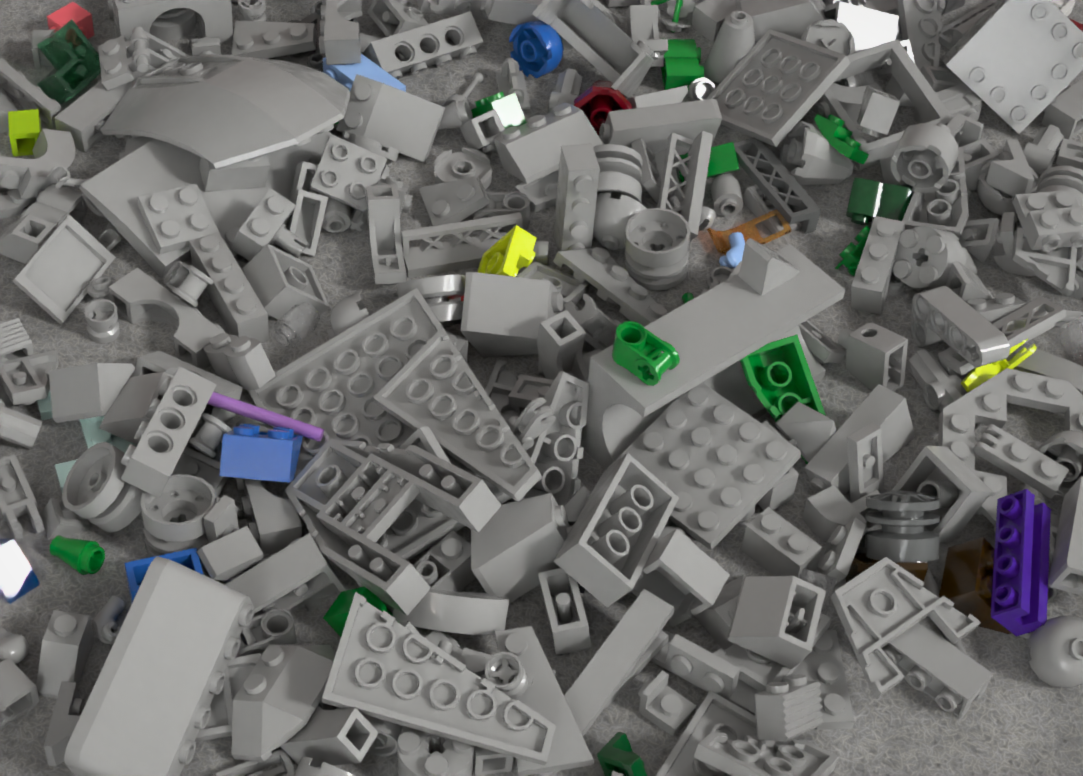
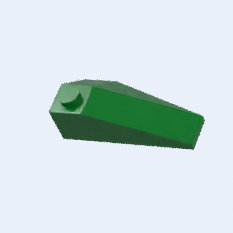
[740,334,826,464]

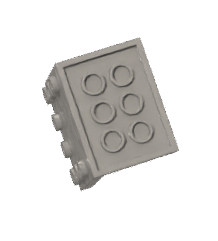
[942,0,1083,134]

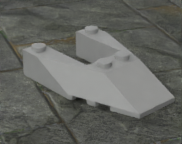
[285,439,502,616]

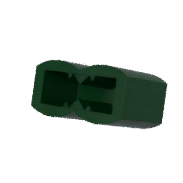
[846,178,913,225]

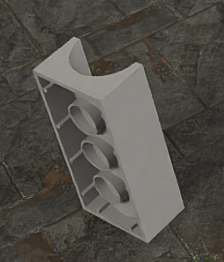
[581,244,845,470]

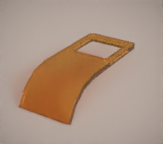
[707,209,791,255]

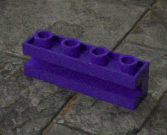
[991,489,1051,637]

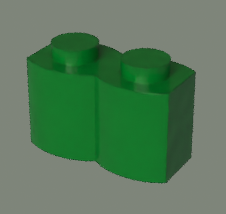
[660,39,704,90]

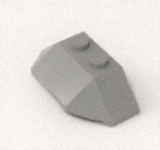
[231,643,335,762]

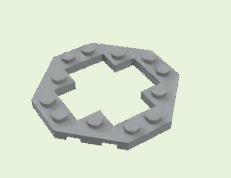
[938,368,1083,533]

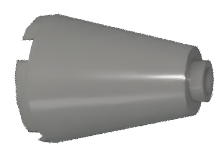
[704,10,756,84]

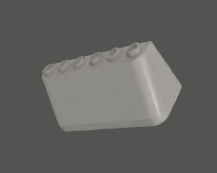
[64,556,254,776]

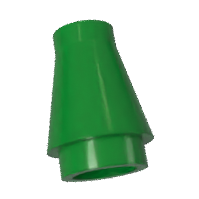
[50,535,105,575]

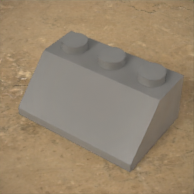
[493,103,603,184]

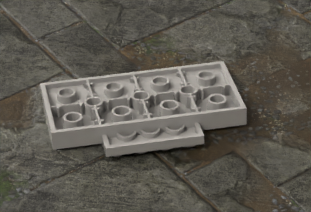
[79,131,331,278]

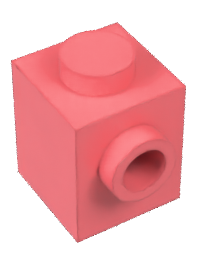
[47,2,94,46]

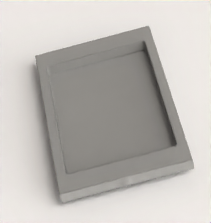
[12,214,116,325]

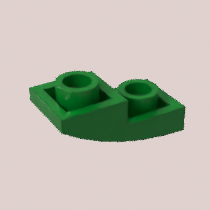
[814,114,869,165]

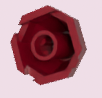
[574,80,632,135]

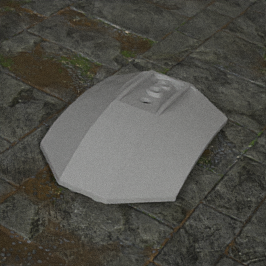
[100,54,351,169]

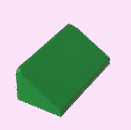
[679,142,740,183]

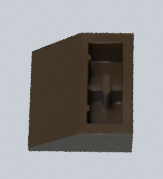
[939,537,1011,634]

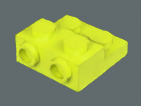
[478,225,537,277]

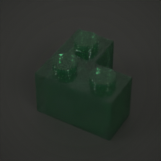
[37,20,101,104]

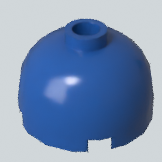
[509,20,564,78]

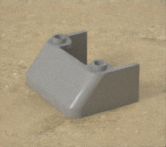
[532,0,654,98]

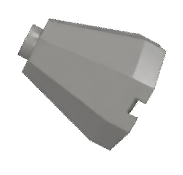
[780,121,854,185]

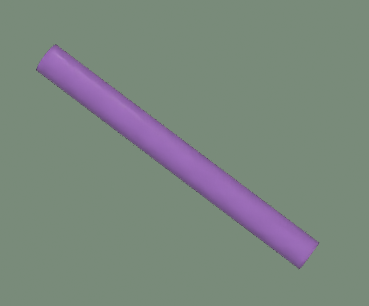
[207,392,324,442]

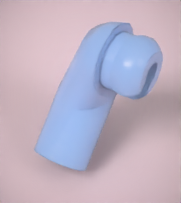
[719,232,745,269]

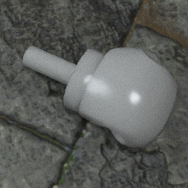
[0,628,29,665]

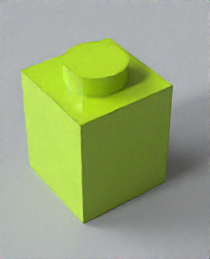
[8,109,42,157]

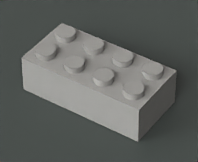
[553,453,679,607]

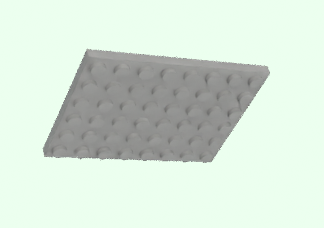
[248,288,542,587]

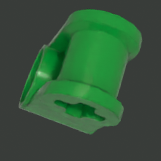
[612,321,680,386]

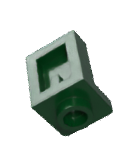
[597,732,647,776]

